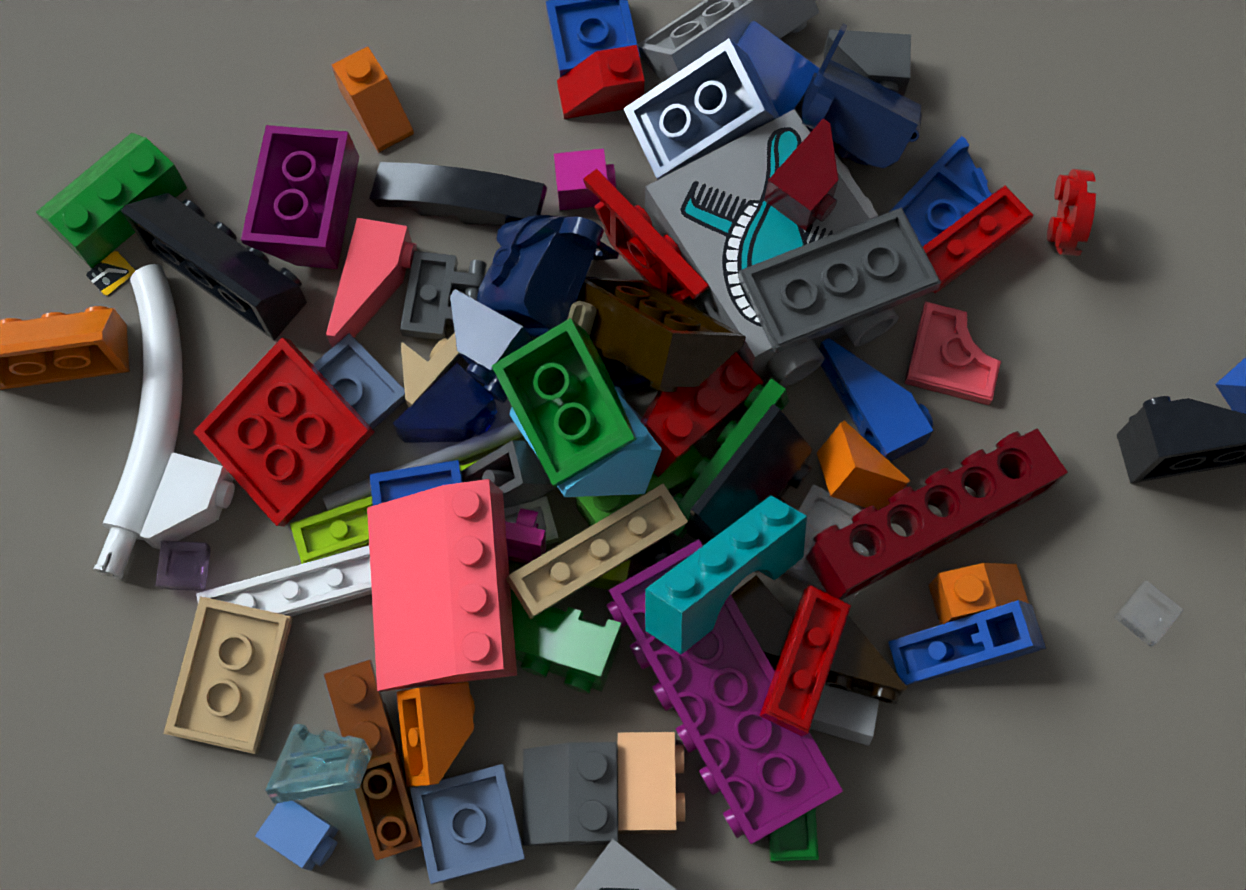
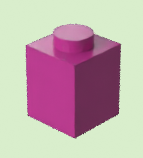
[554,148,616,211]

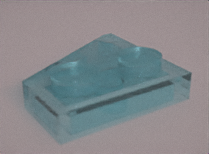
[265,724,372,804]

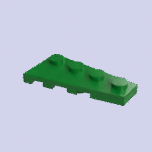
[673,379,789,538]

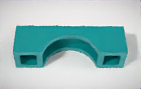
[645,496,807,655]

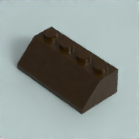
[576,276,746,392]

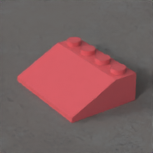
[367,479,517,692]

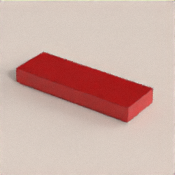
[923,185,1034,294]
[759,585,851,736]

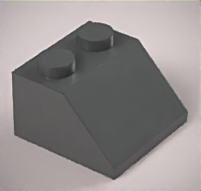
[523,742,618,846]

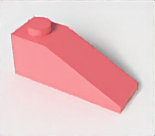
[326,218,417,347]

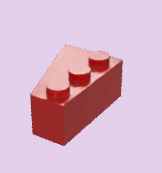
[641,352,764,477]

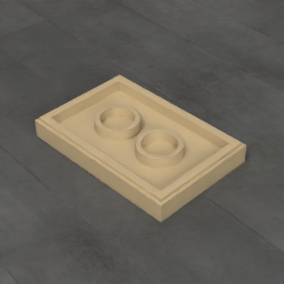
[163,596,293,754]

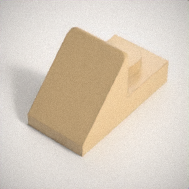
[401,332,467,419]

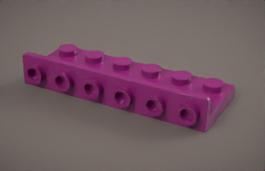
[606,539,843,844]

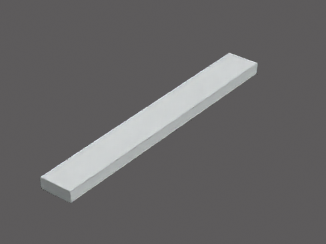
[196,496,559,617]

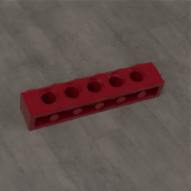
[805,428,1068,600]

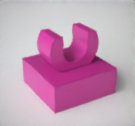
[505,508,546,564]

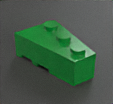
[510,589,621,694]

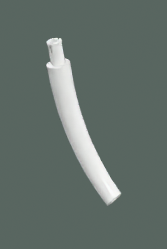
[93,264,183,579]

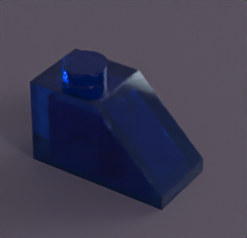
[393,363,497,443]

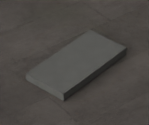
[738,207,941,354]

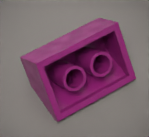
[241,125,360,269]

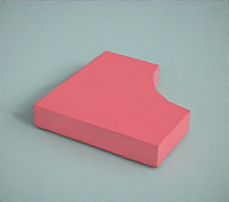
[905,301,1001,405]

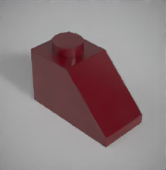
[764,119,839,231]

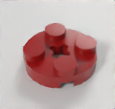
[1047,169,1096,256]

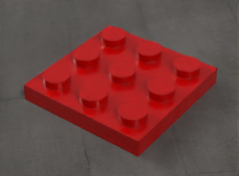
[193,337,375,527]

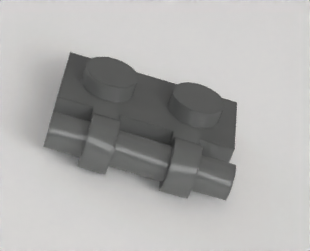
[400,251,487,340]

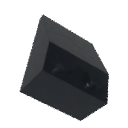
[1116,396,1246,484]

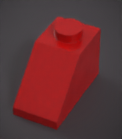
[557,45,645,119]

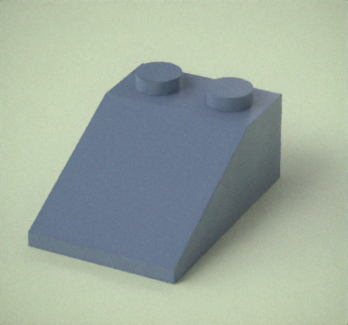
[624,39,779,180]

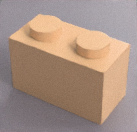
[618,732,685,834]

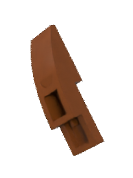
[324,659,422,861]

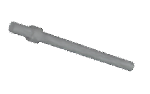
[323,421,523,510]

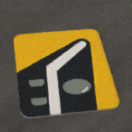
[86,251,135,296]

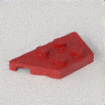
[583,168,709,300]

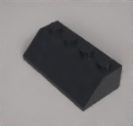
[121,193,307,341]

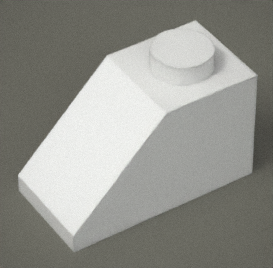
[140,452,235,550]

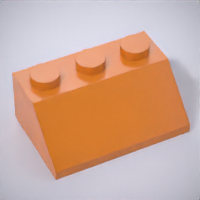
[0,306,130,390]

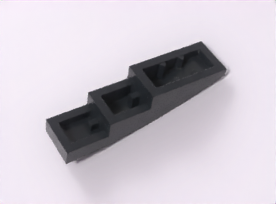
[369,162,547,225]

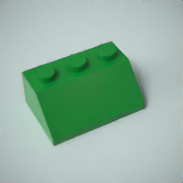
[36,133,187,269]

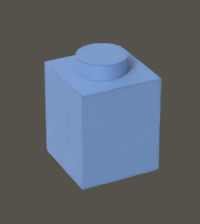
[255,794,339,871]

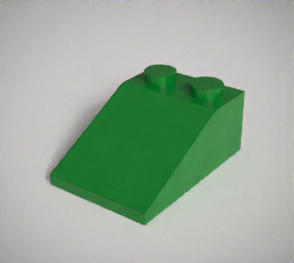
[491,318,637,487]

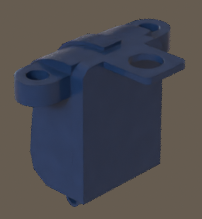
[801,24,922,168]
[476,215,619,337]

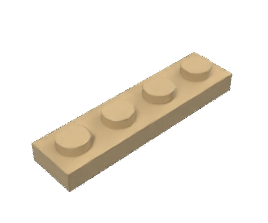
[506,483,688,619]

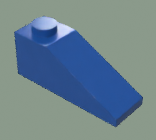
[819,338,934,462]
[888,600,1046,685]

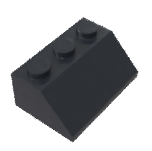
[687,404,812,545]

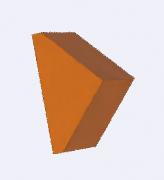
[817,420,911,510]

